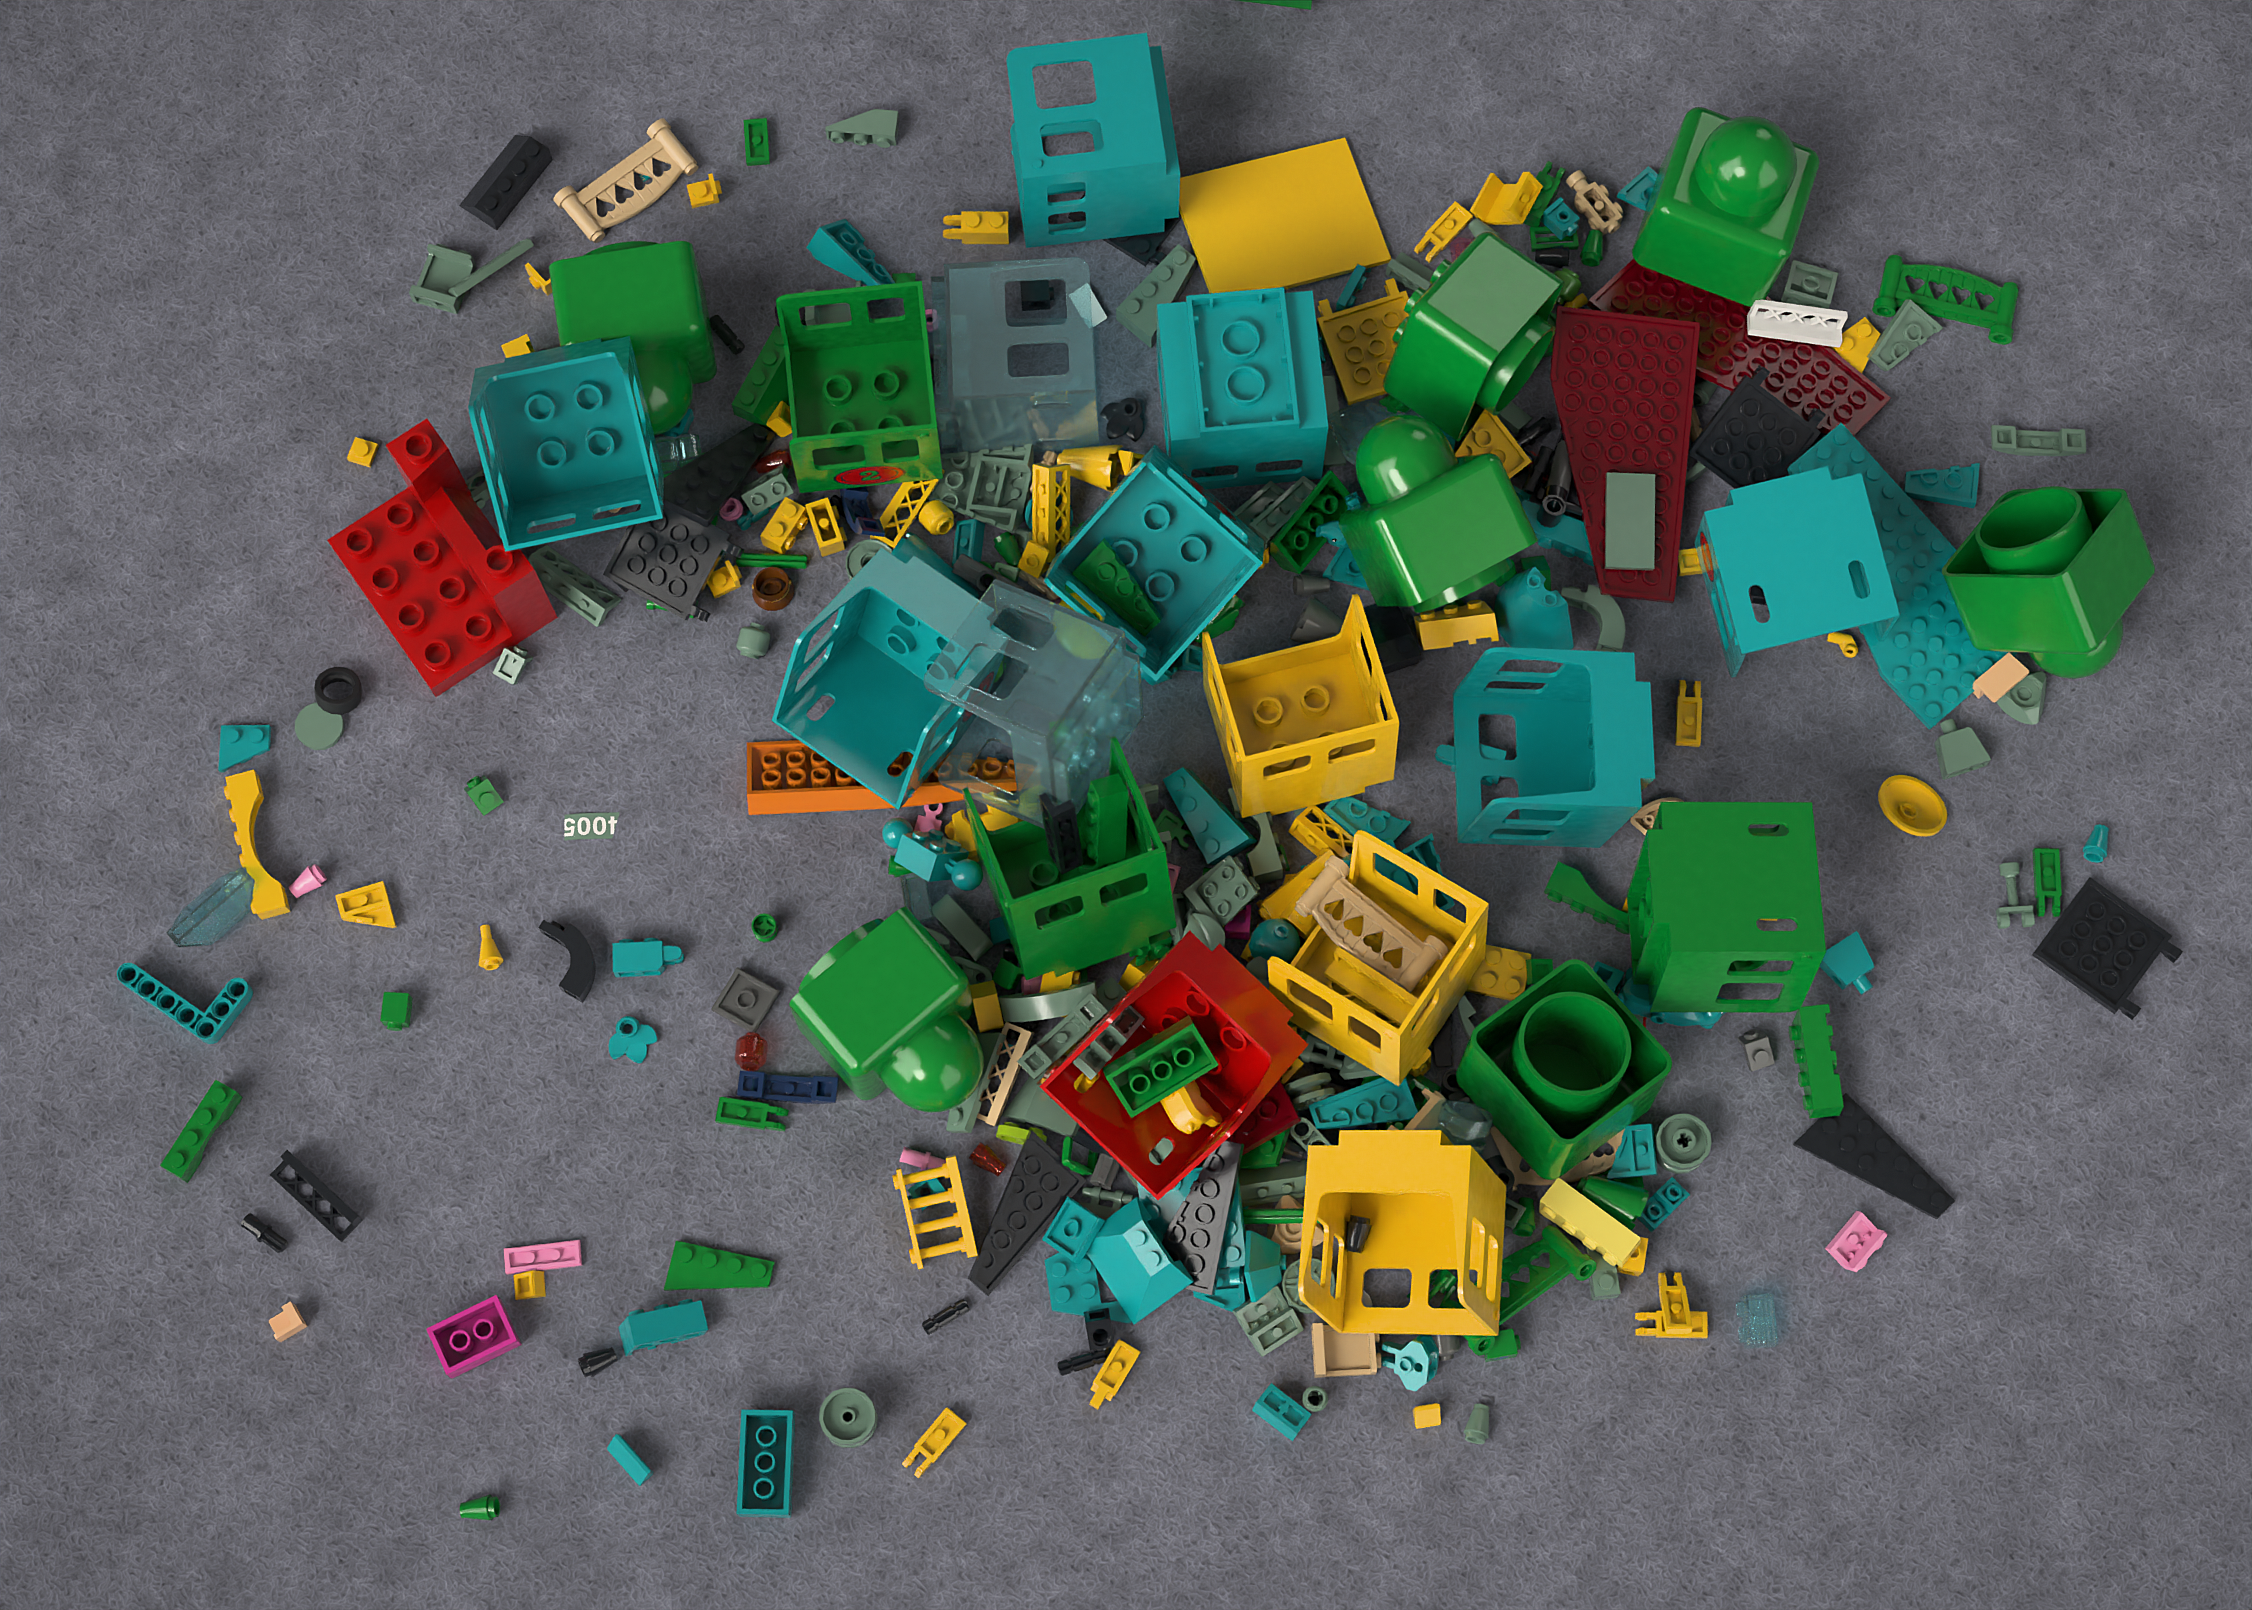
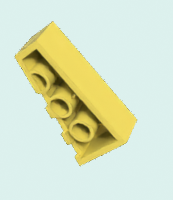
[1539,1178,1641,1268]

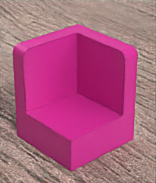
[1225,905,1251,940]

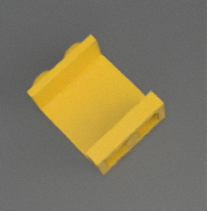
[1470,172,1543,225]

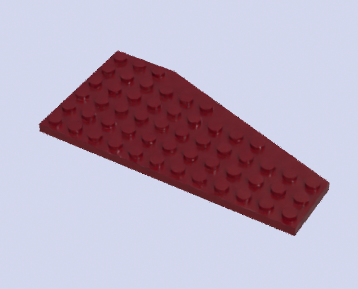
[1587,258,1891,437]
[1550,306,1700,603]

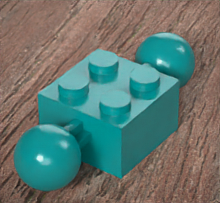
[882,818,983,891]

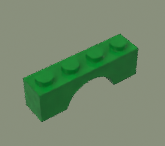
[160,1079,243,1183]

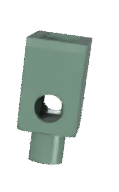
[1934,719,1991,780]

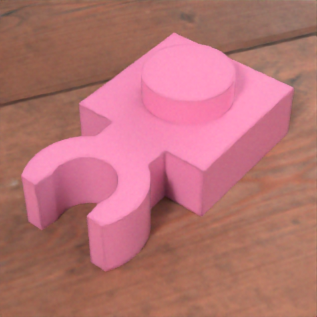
[914,803,943,832]

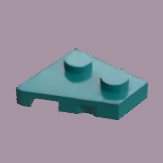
[218,725,271,772]
[1608,1124,1658,1179]
[1193,1268,1245,1312]

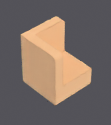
[269,1301,307,1342]

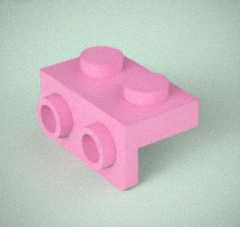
[1825,1211,1888,1272]

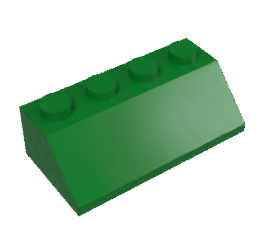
[731,325,790,432]
[1270,470,1350,574]
[1102,1015,1219,1118]

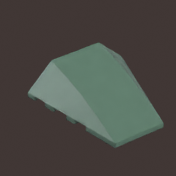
[927,443,1034,533]
[1002,1070,1080,1144]

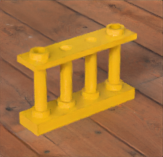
[892,1154,978,1269]

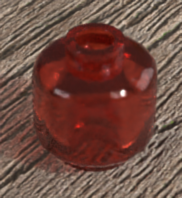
[734,1032,768,1071]

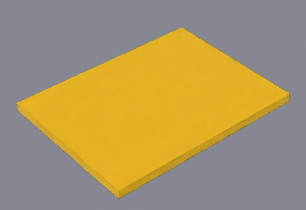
[1179,138,1391,294]

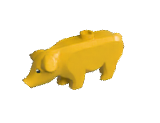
[945,784,1048,862]
[1153,1033,1223,1134]

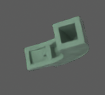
[1560,584,1625,652]

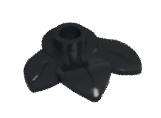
[1100,398,1144,442]

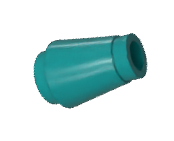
[2082,824,2109,863]

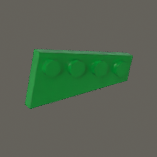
[1072,538,1162,636]
[664,1241,775,1291]

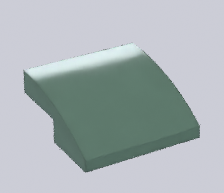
[1232,1285,1304,1357]

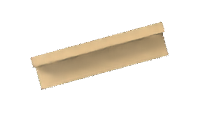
[977,1022,1034,1126]

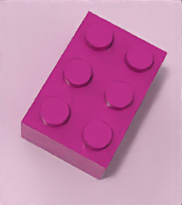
[426,1295,522,1379]

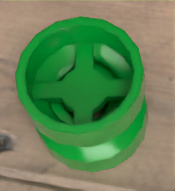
[751,913,778,943]

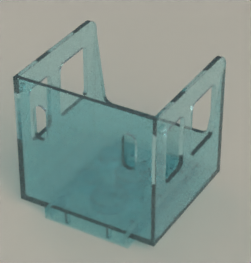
[931,257,1099,454]
[924,579,1144,829]

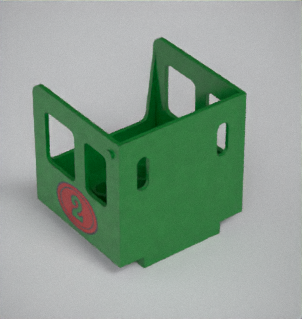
[776,281,943,493]

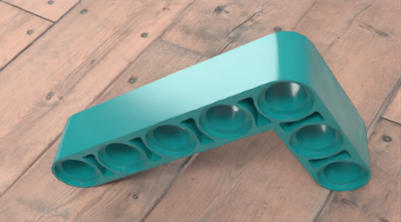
[117,963,253,1044]

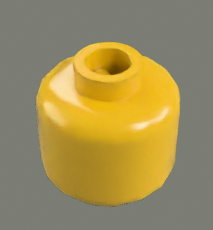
[918,500,954,535]

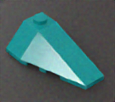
[806,219,895,286]

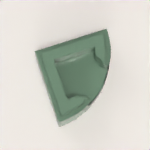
[1013,527,1032,553]

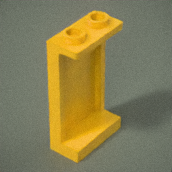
[1256,849,1349,936]

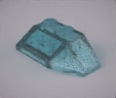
[167,867,255,947]

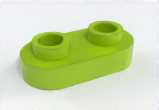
[996,1122,1047,1145]

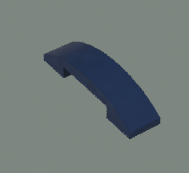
[840,486,885,537]
[737,1071,839,1104]

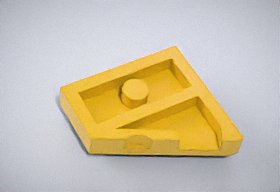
[1829,317,1880,373]
[335,881,397,928]

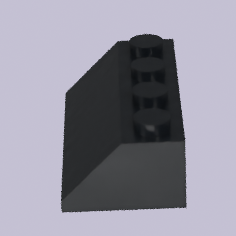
[459,135,553,230]

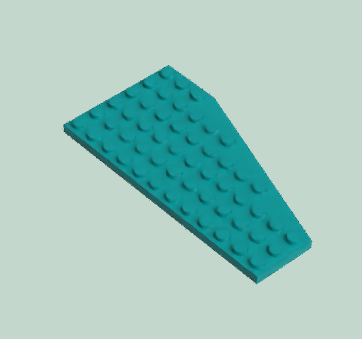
[1787,423,2019,730]

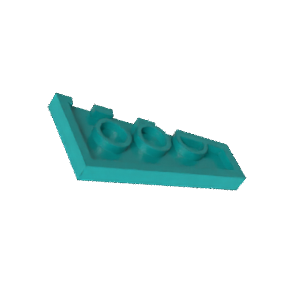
[1308,1077,1418,1130]

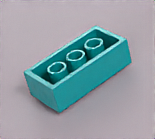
[737,1409,796,1518]

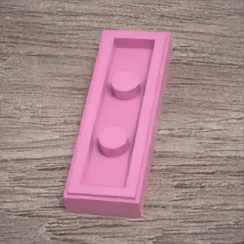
[504,1240,582,1275]

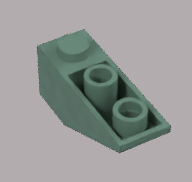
[825,109,899,148]

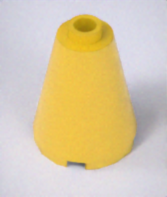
[1057,444,1124,492]

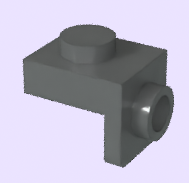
[1737,1029,1775,1072]

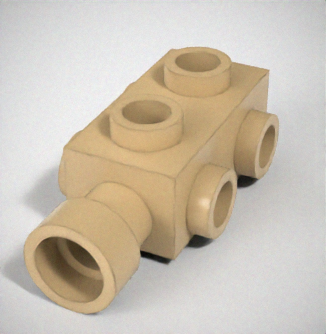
[1566,170,1623,236]

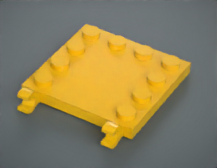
[1317,278,1409,405]

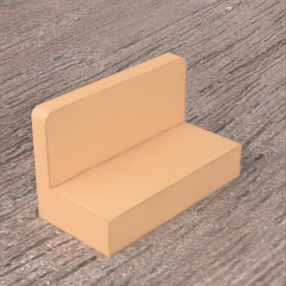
[1973,652,2029,702]

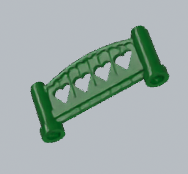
[1872,255,2019,345]
[1441,1225,1596,1356]

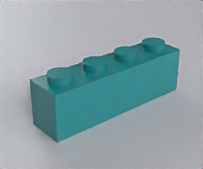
[1522,500,1594,566]

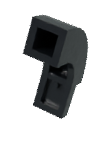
[538,920,596,1003]

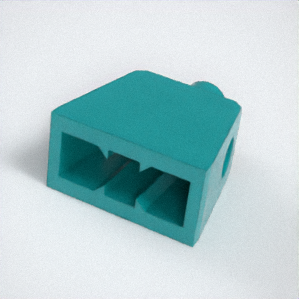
[1820,931,1874,995]

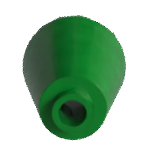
[1575,1175,1649,1231]

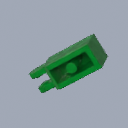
[1523,161,1566,227]

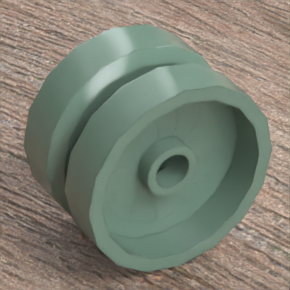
[1654,1114,1712,1174]
[819,1388,878,1448]

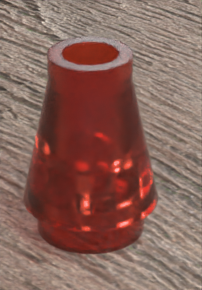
[755,449,792,474]
[969,1142,1007,1177]

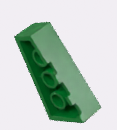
[1079,773,1128,866]
[1789,1004,1844,1119]

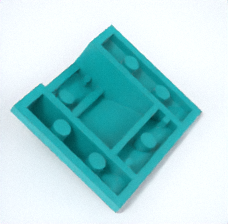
[1086,1197,1194,1325]

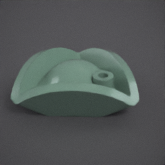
[1997,671,2047,725]

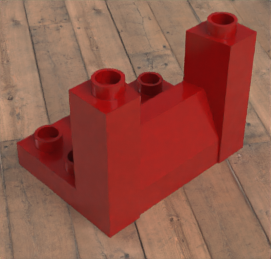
[327,418,558,697]

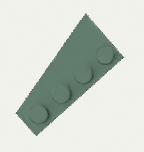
[1116,244,1196,348]

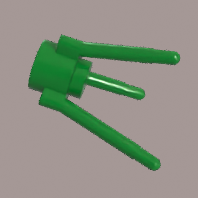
[1407,1269,1458,1308]

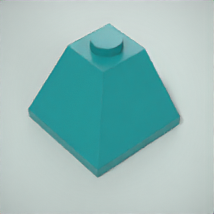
[1244,1231,1287,1302]

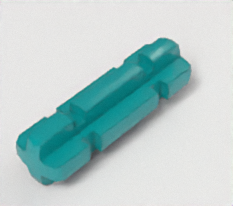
[736,502,779,531]

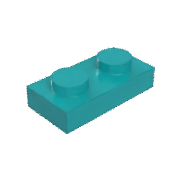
[1336,264,1367,312]

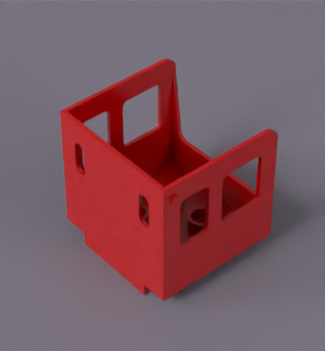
[1039,930,1309,1200]

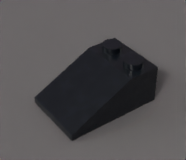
[1361,604,1421,675]

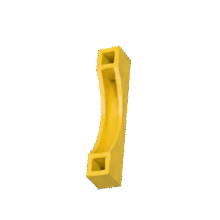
[223,770,290,920]

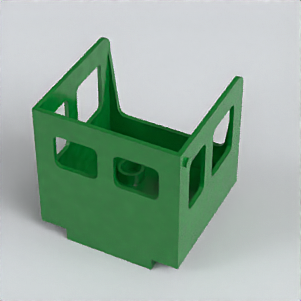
[962,736,1177,980]

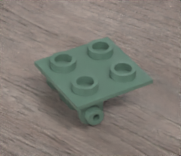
[1197,857,1260,927]

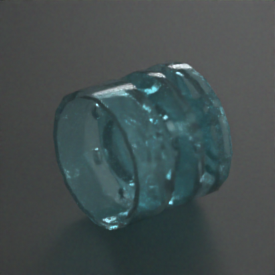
[1435,1100,1493,1158]

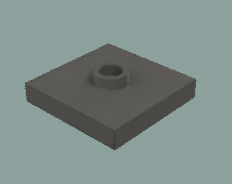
[711,967,780,1035]

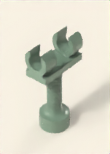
[1996,862,2035,929]

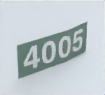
[564,812,620,841]

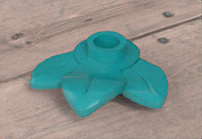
[608,1016,657,1064]

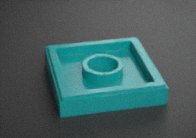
[1042,1196,1105,1264]

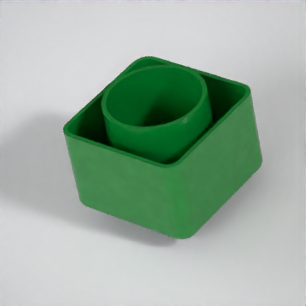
[1383,232,1565,442]
[1456,959,1672,1180]

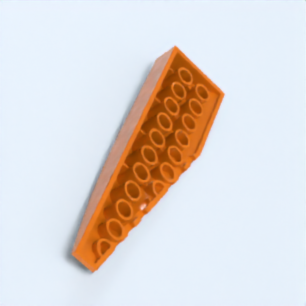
[747,740,1043,815]

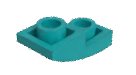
[1637,1177,1690,1233]

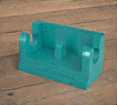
[1252,1383,1312,1442]

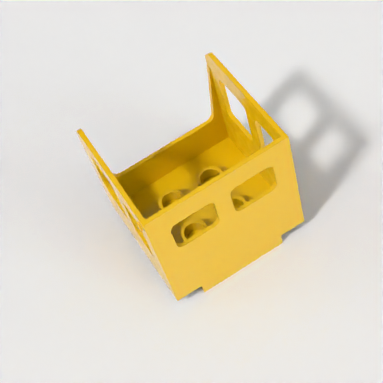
[1202,594,1399,818]
[1267,830,1489,1086]
[1298,1130,1506,1336]

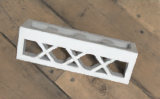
[1747,300,1848,348]

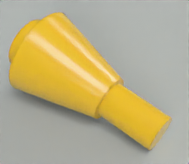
[479,925,503,970]

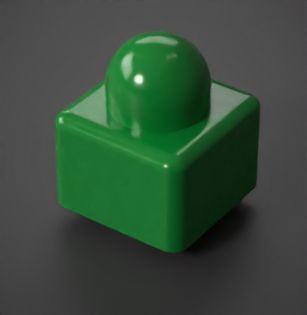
[1632,107,1820,307]
[549,241,717,436]
[1339,415,1538,613]
[1942,486,2155,679]
[789,906,984,1113]

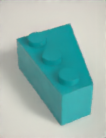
[618,1299,708,1357]

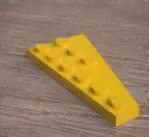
[1455,409,1532,479]

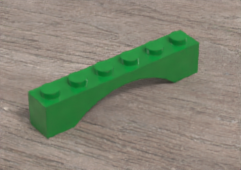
[1544,861,1629,935]

